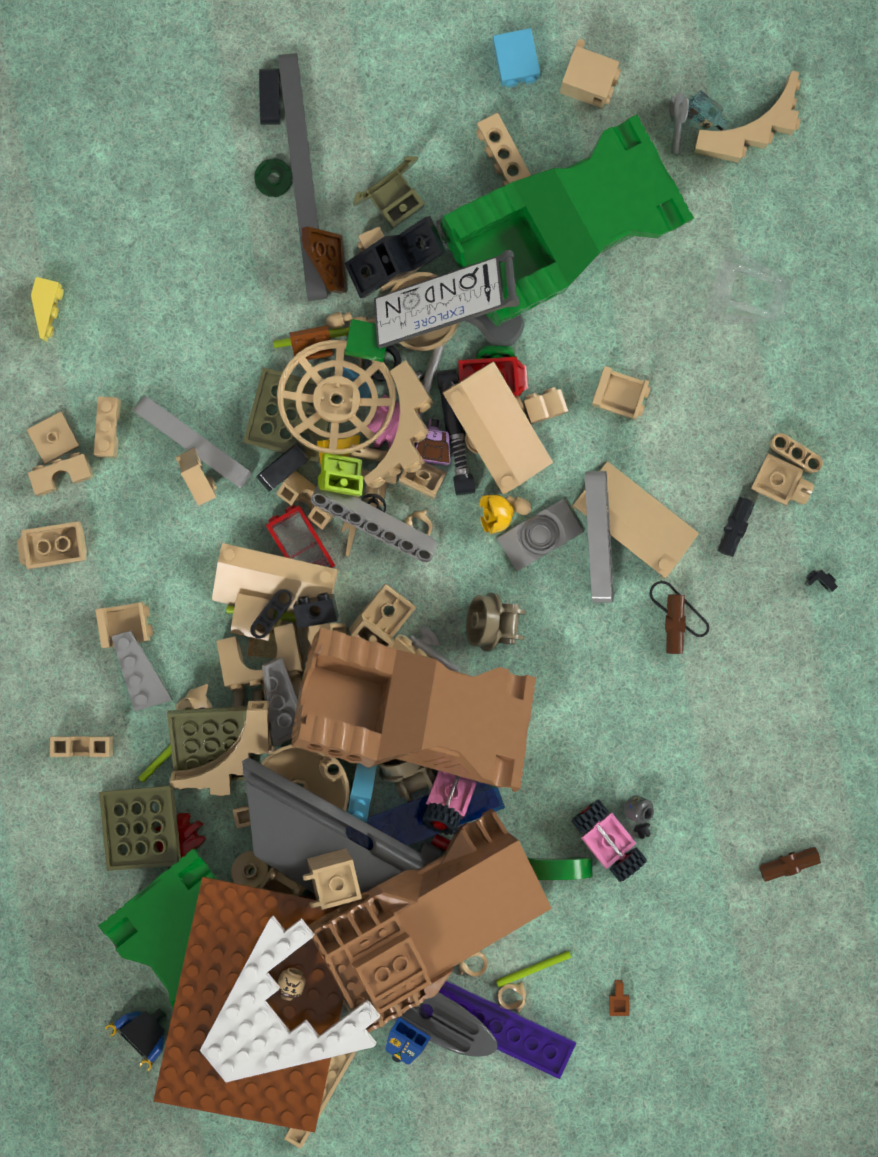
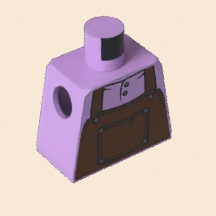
[414,419,450,466]

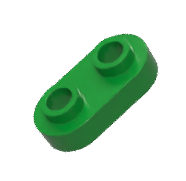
[476,346,515,359]

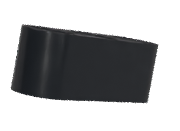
[259,68,281,125]
[256,442,311,492]
[250,589,294,639]

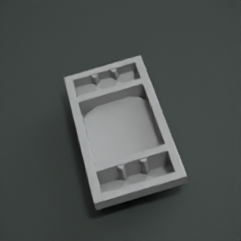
[497,499,583,572]

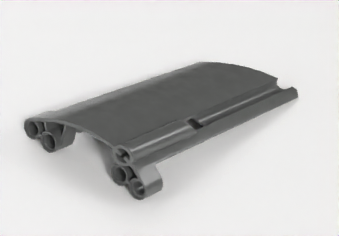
[242,757,441,905]

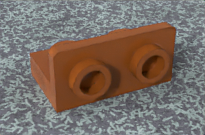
[289,325,333,361]

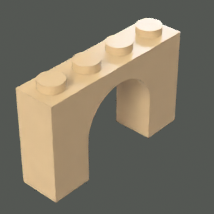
[216,623,304,691]

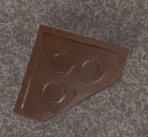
[301,226,347,294]

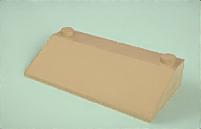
[443,361,553,495]
[571,461,699,579]
[212,543,339,625]

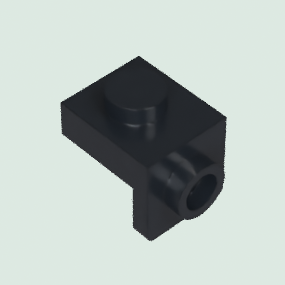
[804,569,838,592]

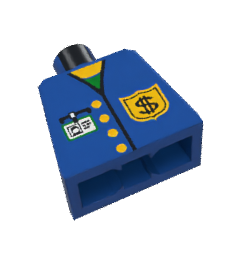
[385,1017,431,1065]

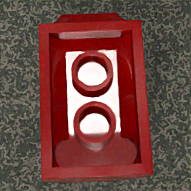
[458,357,528,397]

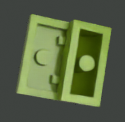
[318,453,363,497]

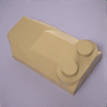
[17,521,87,569]

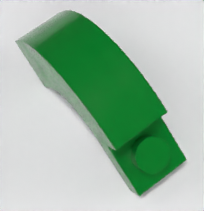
[527,857,593,880]

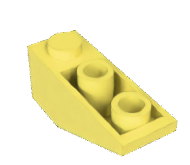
[31,277,64,342]

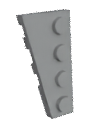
[112,630,173,711]
[262,657,298,747]

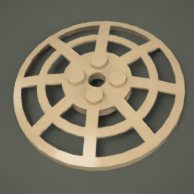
[277,340,396,454]

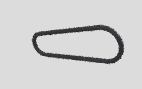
[649,581,710,637]

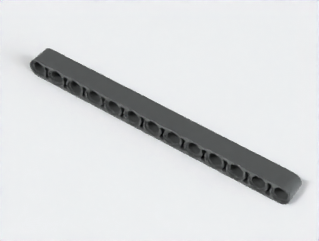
[278,53,327,301]

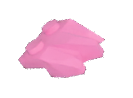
[367,394,400,449]

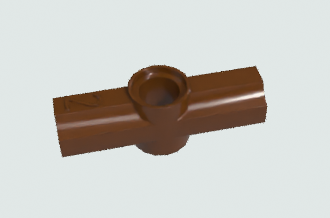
[665,594,686,654]
[759,847,821,882]

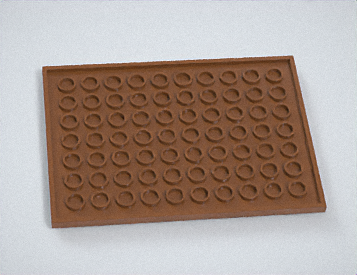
[153,876,344,1133]

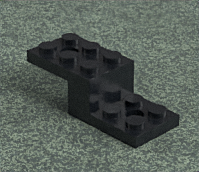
[344,216,446,298]

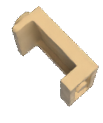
[591,366,651,420]
[95,602,153,648]

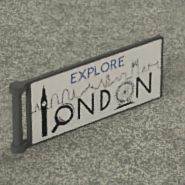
[374,250,519,349]

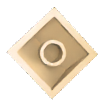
[399,463,447,499]

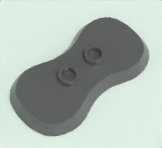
[466,314,525,346]

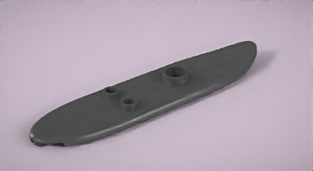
[393,992,498,1057]

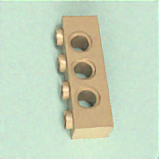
[475,113,531,186]

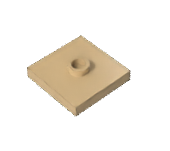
[27,412,80,464]

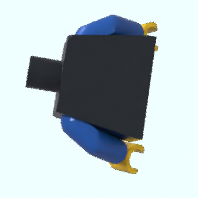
[105,1008,167,1071]

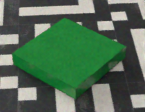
[345,319,386,362]

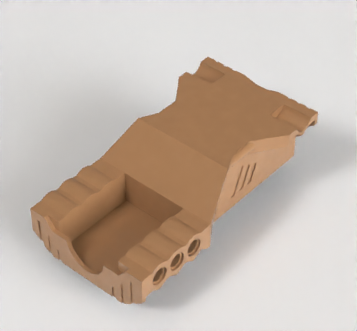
[291,628,536,792]
[308,809,552,1032]

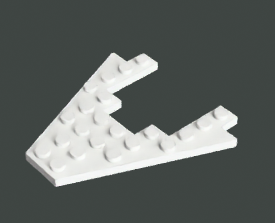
[200,916,380,1082]

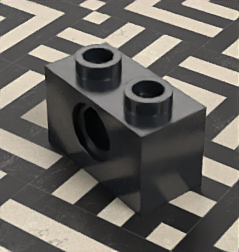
[293,592,339,629]

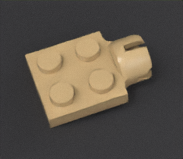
[751,454,814,506]

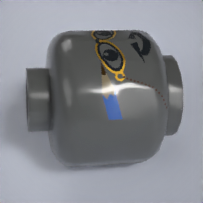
[624,795,654,824]

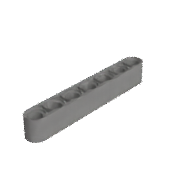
[133,395,252,489]
[585,471,614,603]
[311,484,437,563]

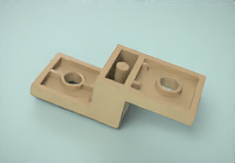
[349,583,416,648]

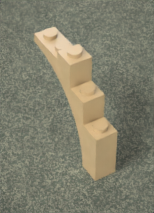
[693,71,801,163]
[363,360,434,489]
[170,701,270,796]

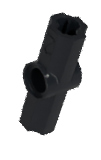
[717,497,755,557]

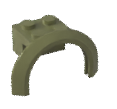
[353,156,425,230]

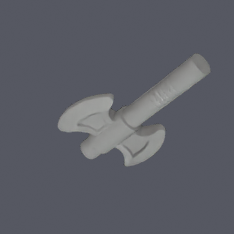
[670,93,689,154]
[410,627,460,672]

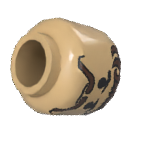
[277,968,306,1001]

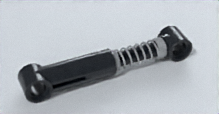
[436,368,475,496]

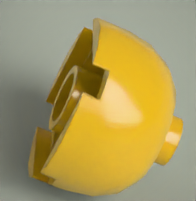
[479,495,514,534]

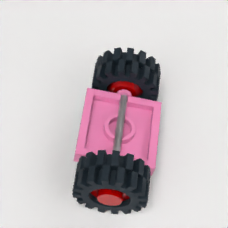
[422,770,477,835]
[571,799,647,882]

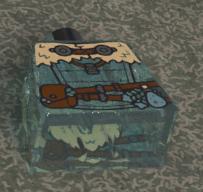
[687,90,728,131]

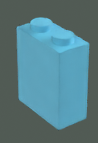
[493,28,540,88]
[348,763,377,823]

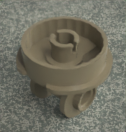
[466,592,526,652]
[379,759,435,802]

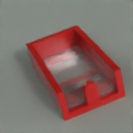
[266,504,336,568]

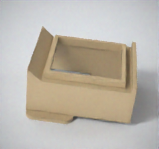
[175,447,217,506]

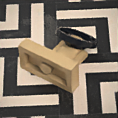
[361,470,397,513]

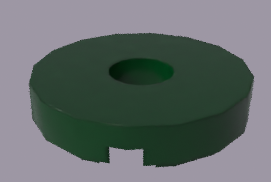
[254,158,293,197]

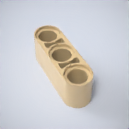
[769,433,823,474]

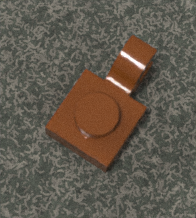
[609,980,629,1016]

